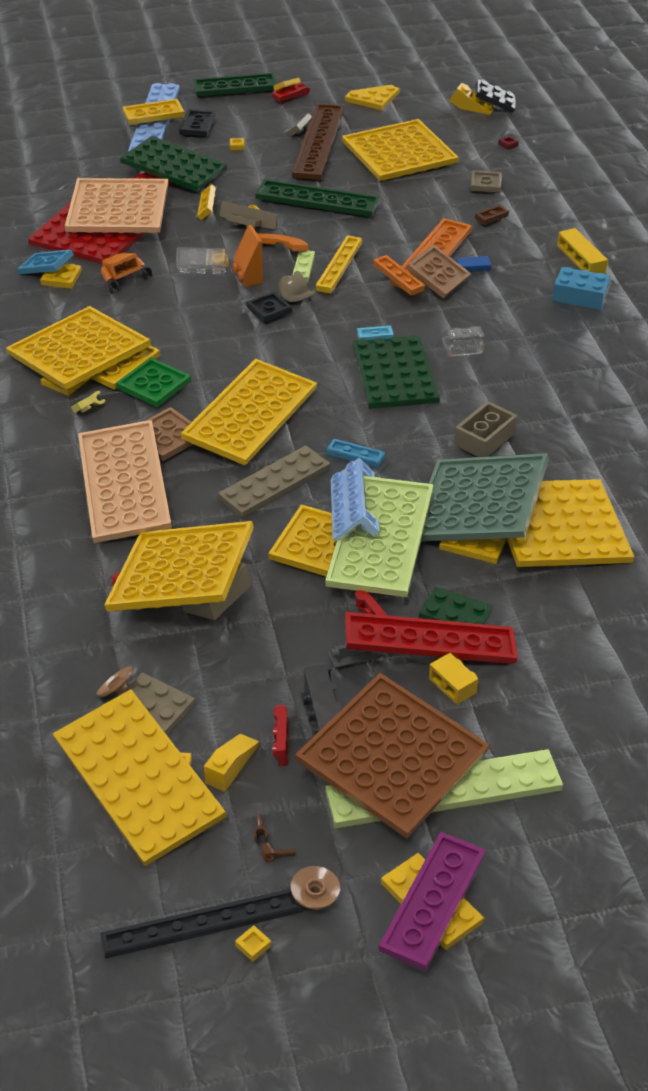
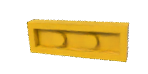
[197,184,216,221]

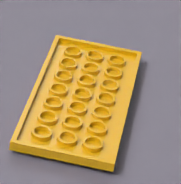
[181,358,317,465]
[53,689,227,867]

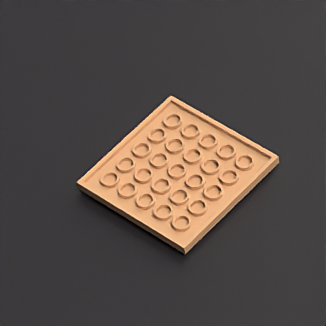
[65,178,168,234]

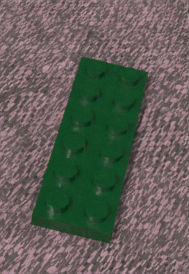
[193,72,277,97]

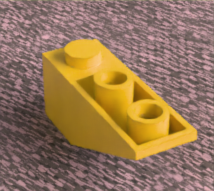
[449,83,495,115]

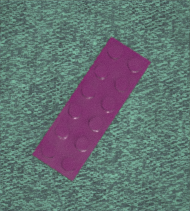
[379,832,486,971]

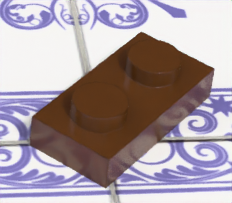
[475,204,509,225]

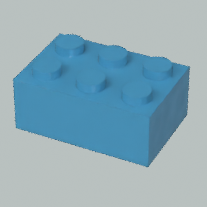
[552,267,610,310]

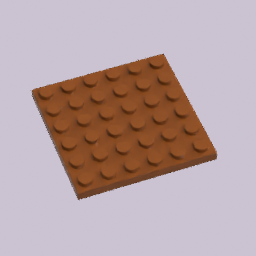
[295,673,490,838]

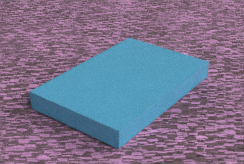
[17,250,74,274]

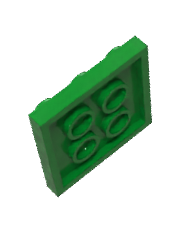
[116,357,191,407]

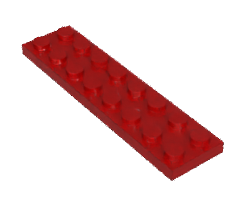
[345,612,518,664]

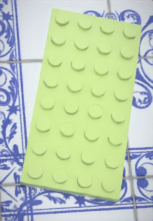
[325,476,433,597]

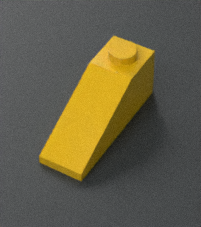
[204,734,260,792]

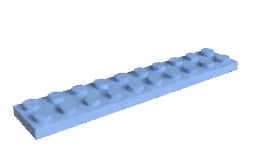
[128,83,179,152]

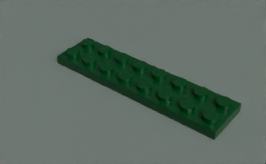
[255,179,380,217]

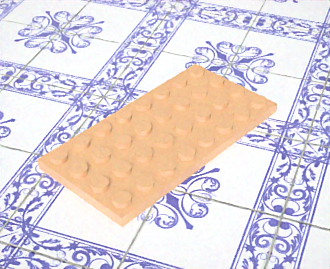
[78,420,172,543]

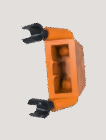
[101,253,152,294]

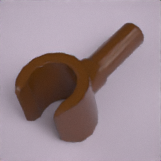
[253,814,268,842]
[260,843,296,862]

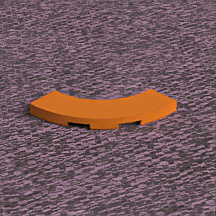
[258,234,308,251]

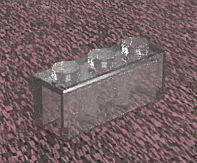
[176,247,227,274]

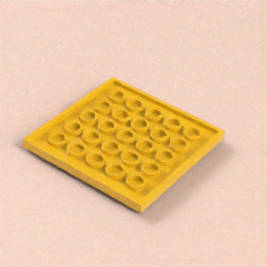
[342,119,459,181]
[6,306,151,390]
[507,479,634,567]
[104,521,254,611]

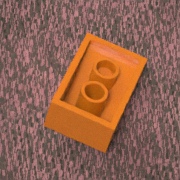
[232,225,263,287]

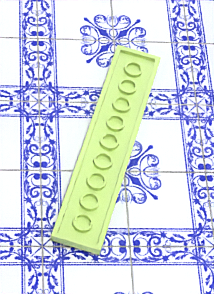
[325,749,563,828]

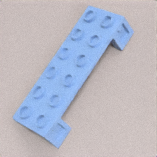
[331,458,379,541]

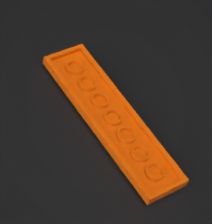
[390,218,472,288]

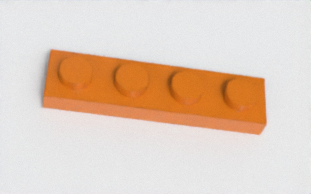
[373,255,425,296]

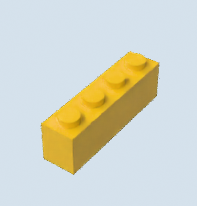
[557,228,608,274]

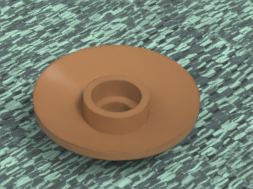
[97,666,133,697]
[291,866,340,909]

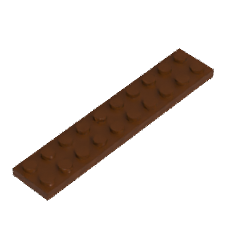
[292,103,344,181]

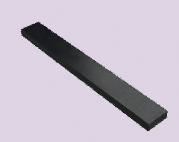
[100,889,302,959]

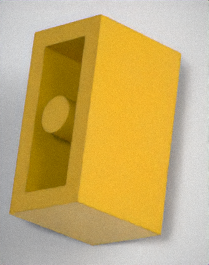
[429,653,478,705]

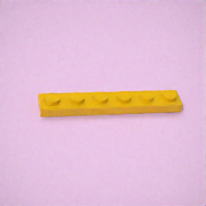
[316,235,362,294]

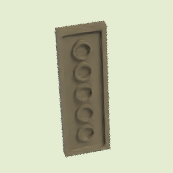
[218,445,330,518]

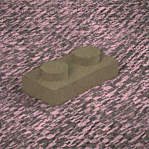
[287,113,312,137]

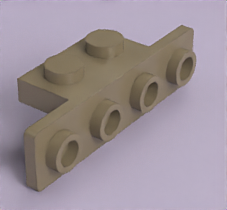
[220,201,278,230]

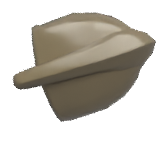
[278,271,315,302]

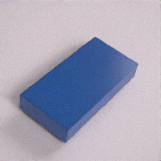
[456,256,491,271]

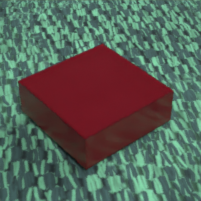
[498,136,519,150]

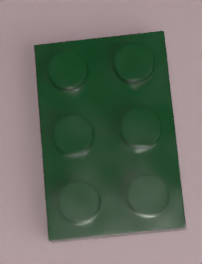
[419,586,493,624]

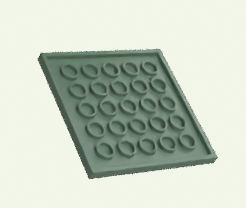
[421,453,549,541]

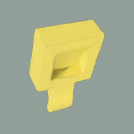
[71,391,105,413]

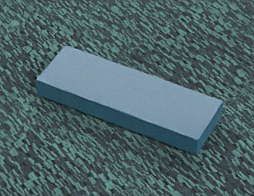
[326,439,385,468]

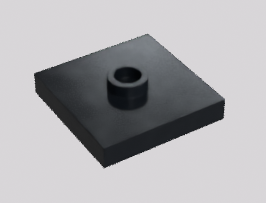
[246,292,292,323]

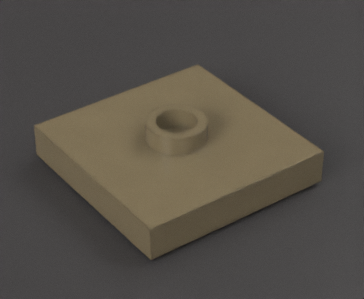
[470,171,502,192]

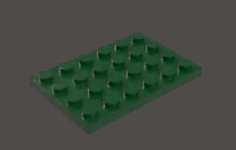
[120,136,227,192]
[353,335,440,409]

